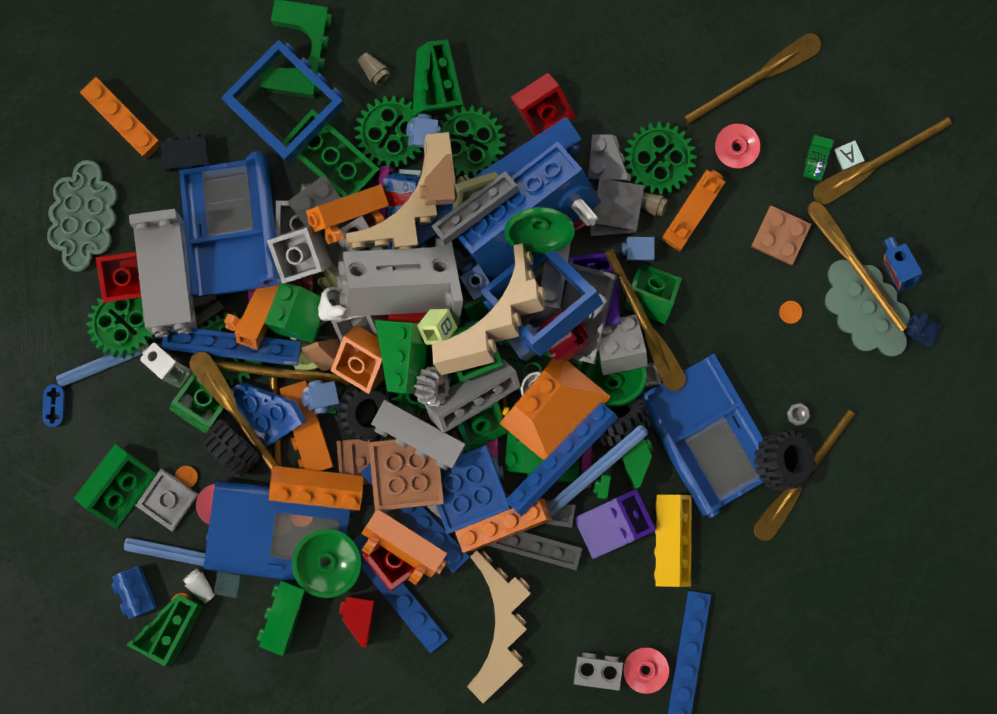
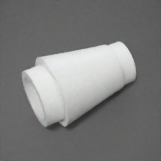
[183,569,215,604]

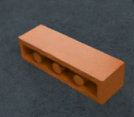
[80,77,160,160]
[279,380,334,471]
[269,466,363,510]
[455,498,552,553]

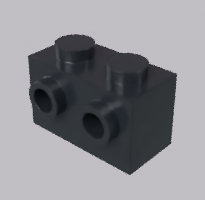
[160,134,211,172]

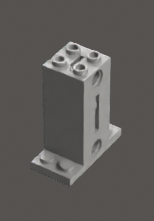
[129,209,197,337]
[337,237,463,329]

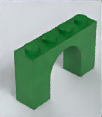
[260,0,332,99]

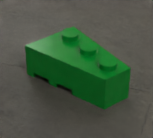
[412,39,463,117]
[375,320,427,394]
[127,594,205,667]

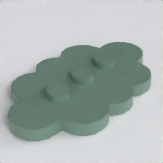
[47,160,118,272]
[825,260,910,357]

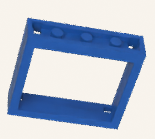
[221,40,345,164]
[480,251,603,357]

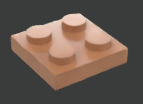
[751,205,811,266]

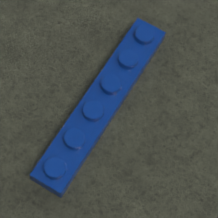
[162,329,301,366]
[505,402,618,517]
[360,463,470,573]
[353,533,448,653]
[667,591,711,714]

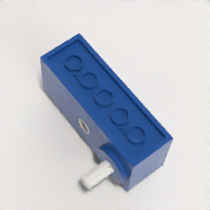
[457,141,601,282]

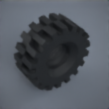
[597,397,651,446]

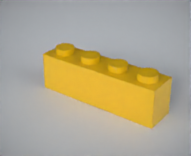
[654,495,692,587]

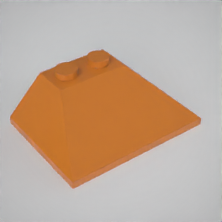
[499,359,610,460]

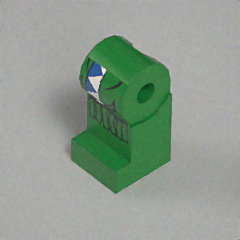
[803,135,834,181]

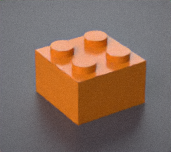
[331,325,385,394]

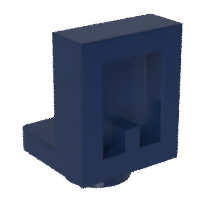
[906,313,941,346]

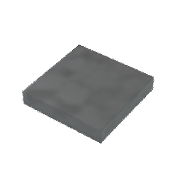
[594,178,644,231]
[135,468,199,532]

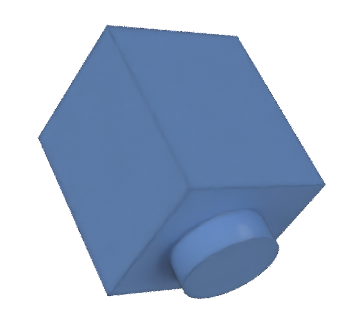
[622,237,654,262]

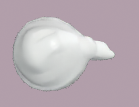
[318,287,349,321]

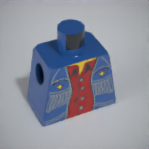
[383,173,420,218]
[882,237,923,294]

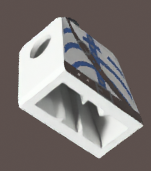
[140,341,193,388]

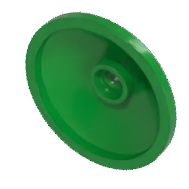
[505,207,575,254]
[580,355,647,408]
[292,529,361,598]

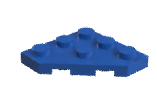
[231,382,307,452]

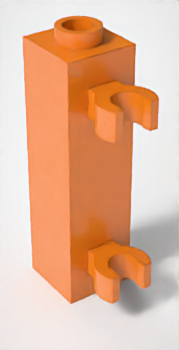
[661,170,725,252]
[306,184,389,244]
[224,282,290,350]
[362,509,447,585]

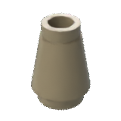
[358,52,390,86]
[641,192,668,217]

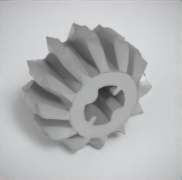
[414,367,451,407]

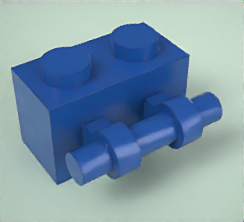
[111,566,157,619]

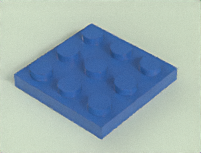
[436,445,511,534]

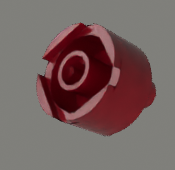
[537,308,590,362]

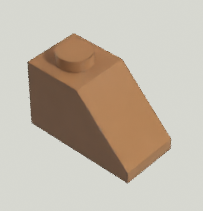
[420,154,455,206]
[301,338,341,374]

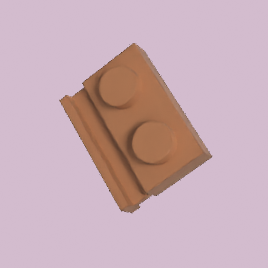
[337,439,370,485]

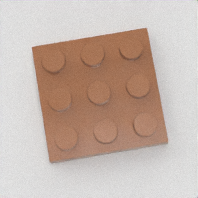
[369,440,444,511]

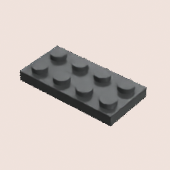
[287,175,370,268]
[561,264,617,364]

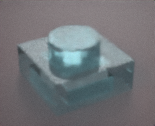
[214,571,241,598]

